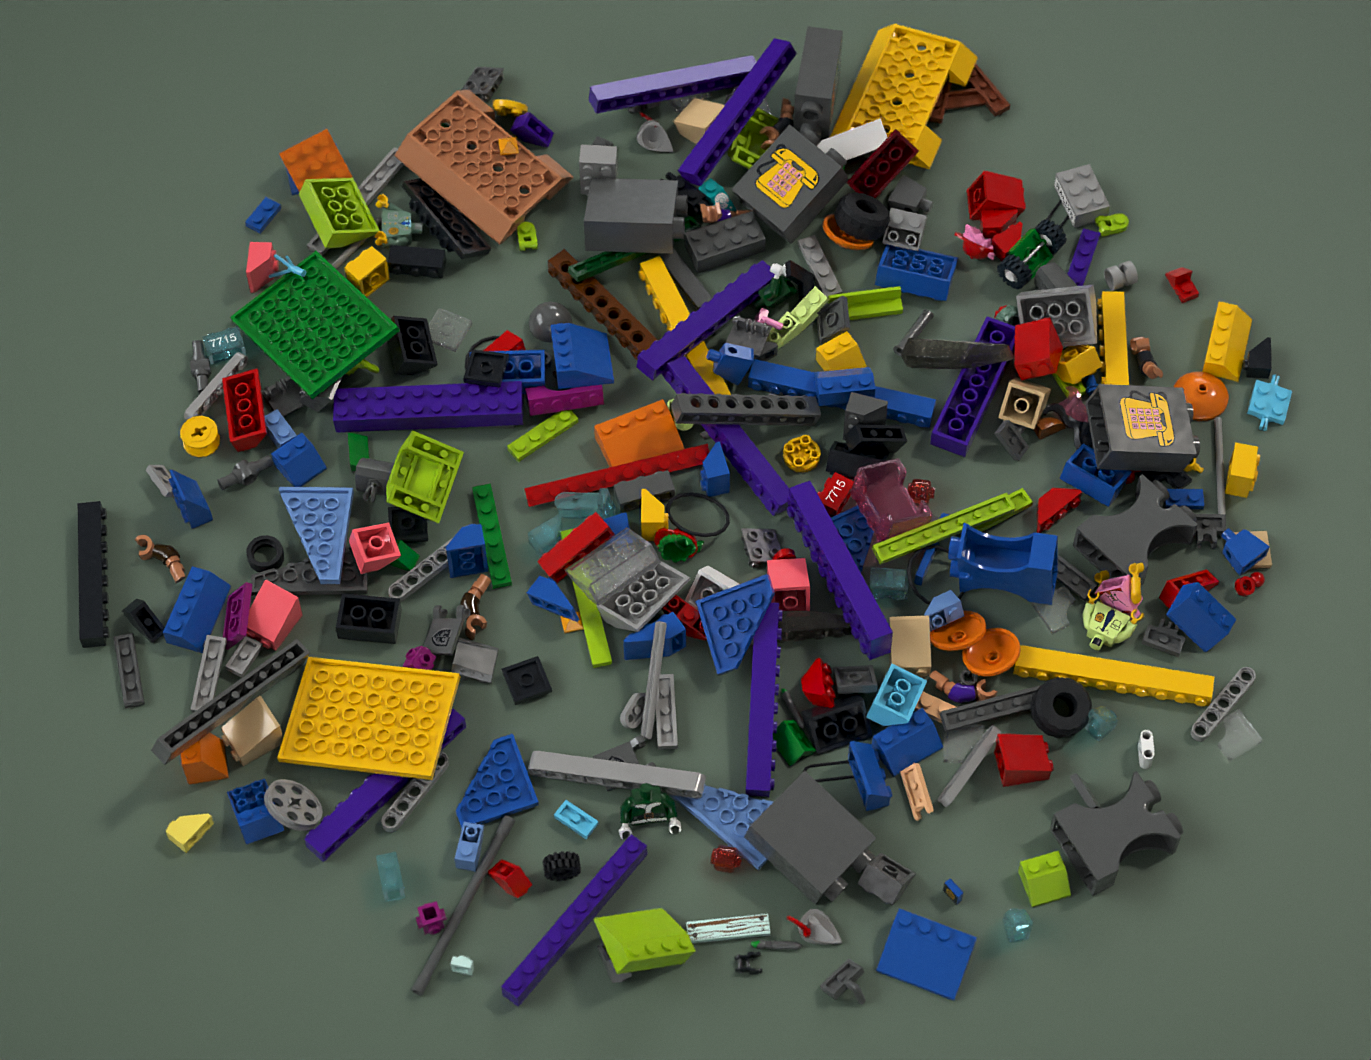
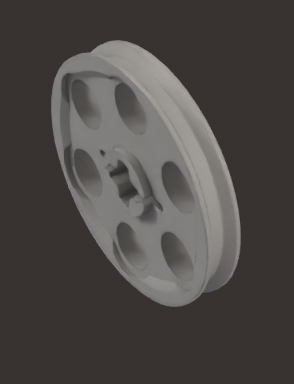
[264,779,322,831]

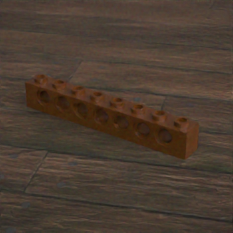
[548,249,659,360]

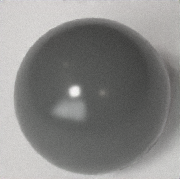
[529,301,573,342]

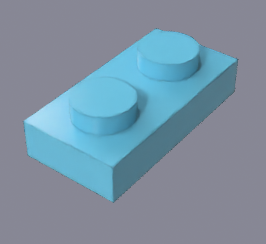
[554,800,598,840]

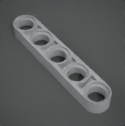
[184,352,248,420]
[388,538,453,602]
[1191,667,1256,741]
[938,725,1001,807]
[381,752,449,832]

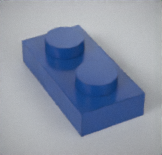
[245,197,281,234]
[1165,489,1204,509]

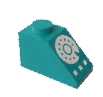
[698,178,736,212]

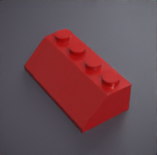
[222,369,267,452]

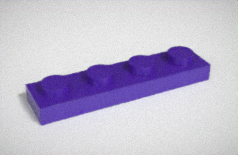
[1067,228,1100,286]

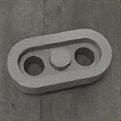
[620,693,646,728]

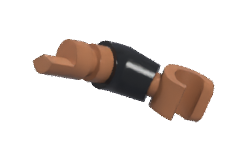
[759,98,794,150]
[1130,337,1163,379]

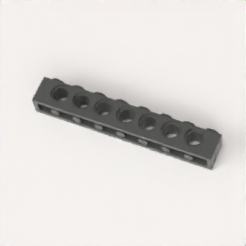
[671,393,821,426]

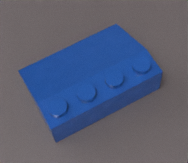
[875,245,958,301]
[551,323,614,389]
[876,908,977,1001]

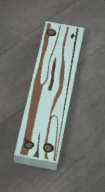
[686,914,770,943]

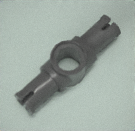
[190,340,211,394]
[217,455,273,490]

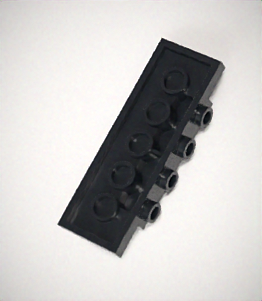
[401,178,492,259]

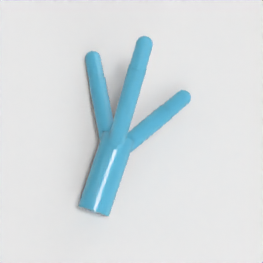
[269,254,306,278]

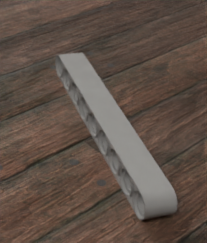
[528,751,706,798]

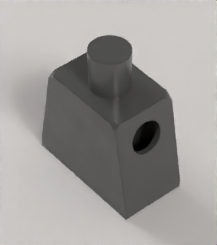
[887,175,933,214]

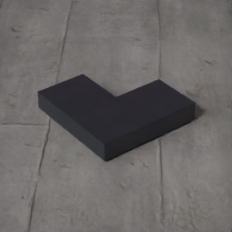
[785,260,815,301]
[1138,470,1192,489]

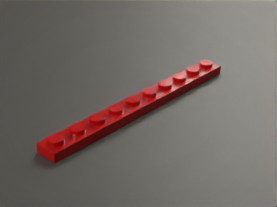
[524,443,710,507]

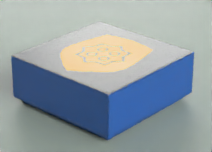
[943,879,963,905]

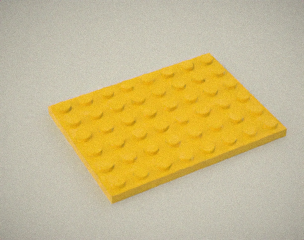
[277,657,461,780]

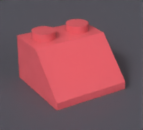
[246,242,279,293]
[349,523,401,574]

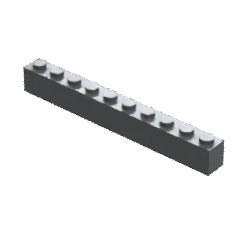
[151,639,310,765]

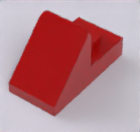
[1165,267,1199,303]

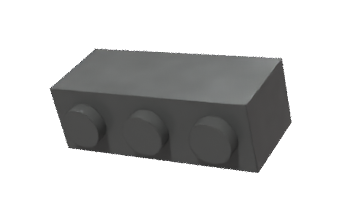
[614,470,675,513]

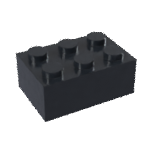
[336,593,402,644]

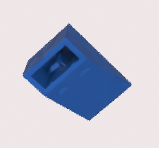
[168,470,213,529]
[623,612,686,660]
[227,778,285,845]

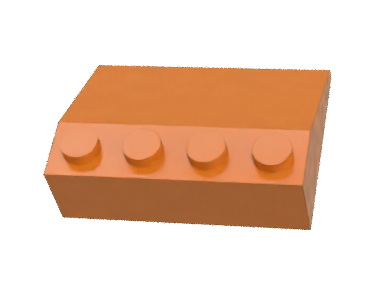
[594,399,685,467]

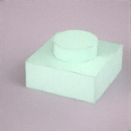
[451,956,474,976]

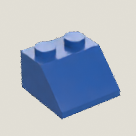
[271,433,327,487]
[700,442,730,497]

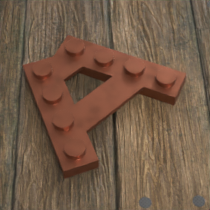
[928,64,1010,124]

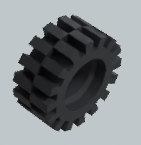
[543,851,581,881]

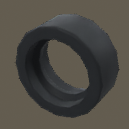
[247,535,284,572]

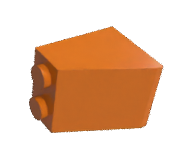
[181,733,229,785]

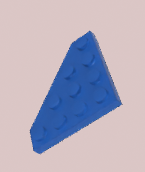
[831,500,880,573]
[696,574,775,675]
[456,733,539,829]

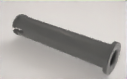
[893,309,934,357]

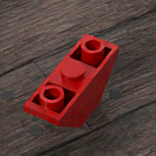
[1036,488,1082,533]
[661,595,707,641]
[801,657,835,708]

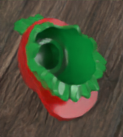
[654,528,704,563]

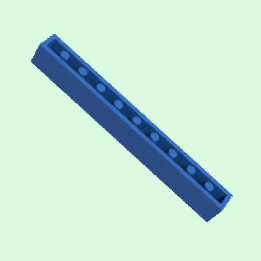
[748,359,936,428]

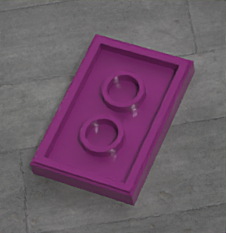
[223,582,253,650]

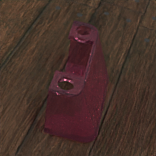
[851,458,933,542]

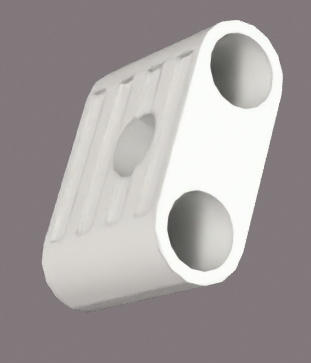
[1138,730,1154,769]

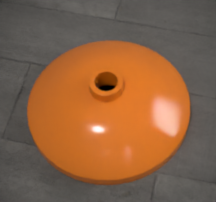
[823,214,875,250]
[1174,372,1229,421]
[930,611,987,651]
[962,628,1021,676]

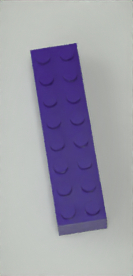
[930,316,1015,457]

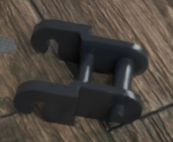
[734,952,763,975]

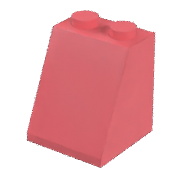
[767,558,810,619]
[246,580,302,651]

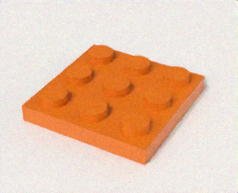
[279,129,352,192]

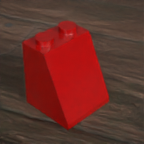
[967,170,1026,220]
[1015,317,1063,381]
[994,734,1054,787]

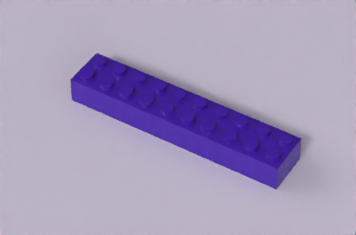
[333,381,523,433]
[786,480,893,661]

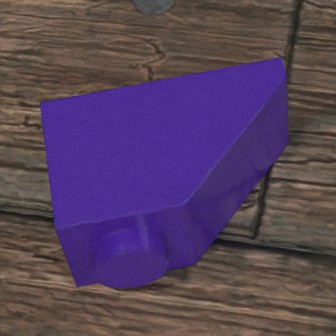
[510,112,554,148]

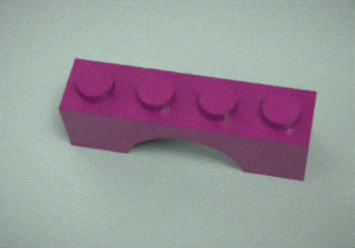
[525,385,604,416]

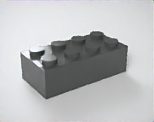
[684,211,766,273]

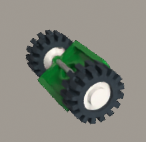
[997,219,1067,289]

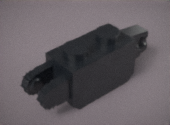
[660,172,709,216]

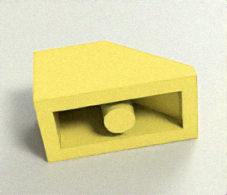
[166,814,214,853]

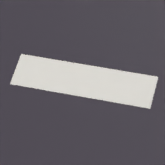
[817,118,887,160]

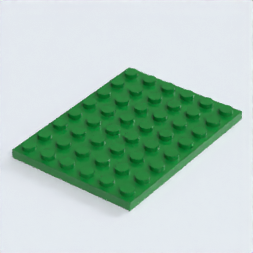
[230,251,400,400]

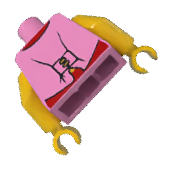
[1094,563,1144,620]

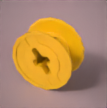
[180,416,220,458]

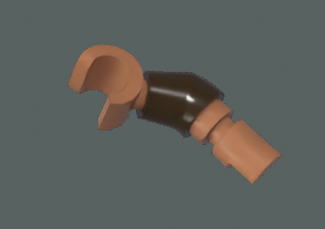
[135,535,185,584]
[460,574,491,640]

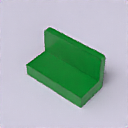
[773,720,816,766]

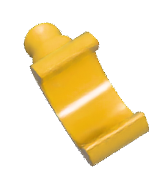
[1184,458,1204,474]

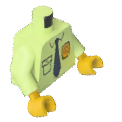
[1082,589,1144,650]

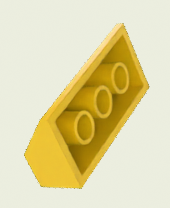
[1202,301,1252,382]

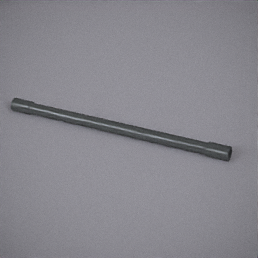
[411,816,515,996]

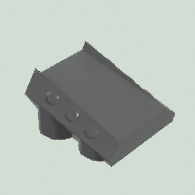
[452,637,499,683]

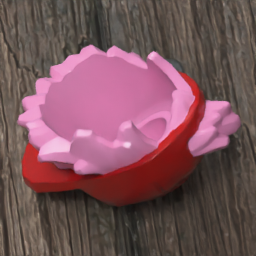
[954,224,996,260]

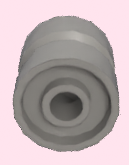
[1104,261,1138,291]

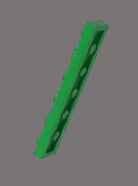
[472,483,512,589]

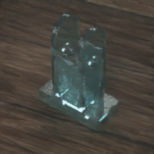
[554,488,616,519]

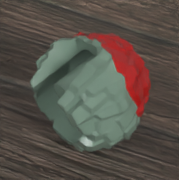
[994,305,1020,326]

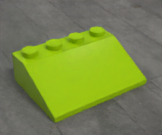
[299,178,380,248]
[594,908,695,974]

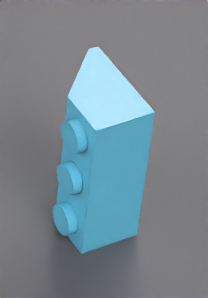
[866,664,927,726]

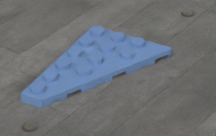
[279,487,354,584]
[670,784,773,870]

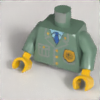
[374,194,423,248]

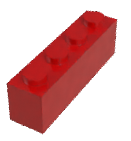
[537,512,615,583]

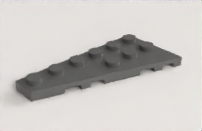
[251,545,368,596]

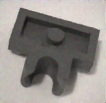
[1195,514,1226,549]

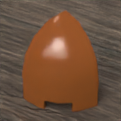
[1033,417,1066,440]

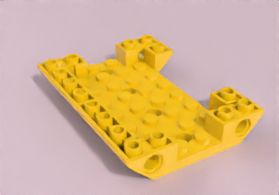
[830,24,978,170]

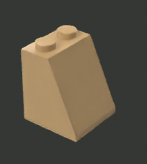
[674,98,725,144]
[998,378,1051,429]
[889,615,931,677]
[221,695,283,766]

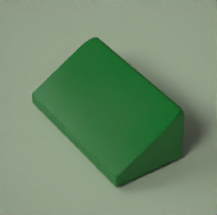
[348,433,369,472]

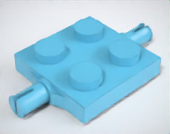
[1247,375,1292,431]

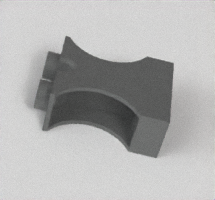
[1073,474,1198,585]
[1050,771,1183,896]

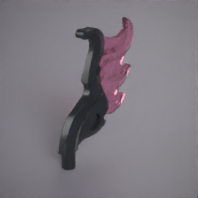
[1043,386,1093,451]

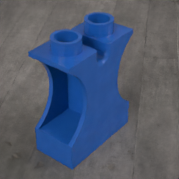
[948,523,1058,605]

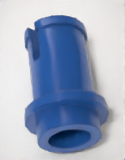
[1082,374,1098,396]

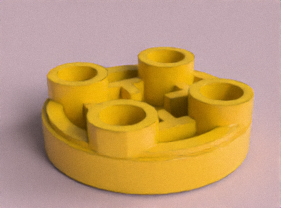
[492,99,528,118]
[783,435,821,472]

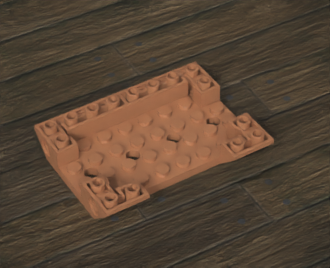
[395,90,573,245]

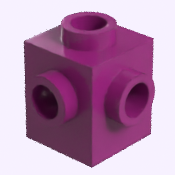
[402,645,436,670]
[415,901,447,935]

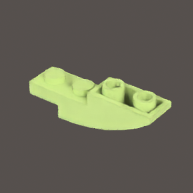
[766,286,829,349]

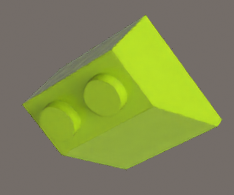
[1018,850,1071,907]

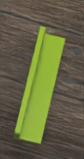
[828,286,903,320]

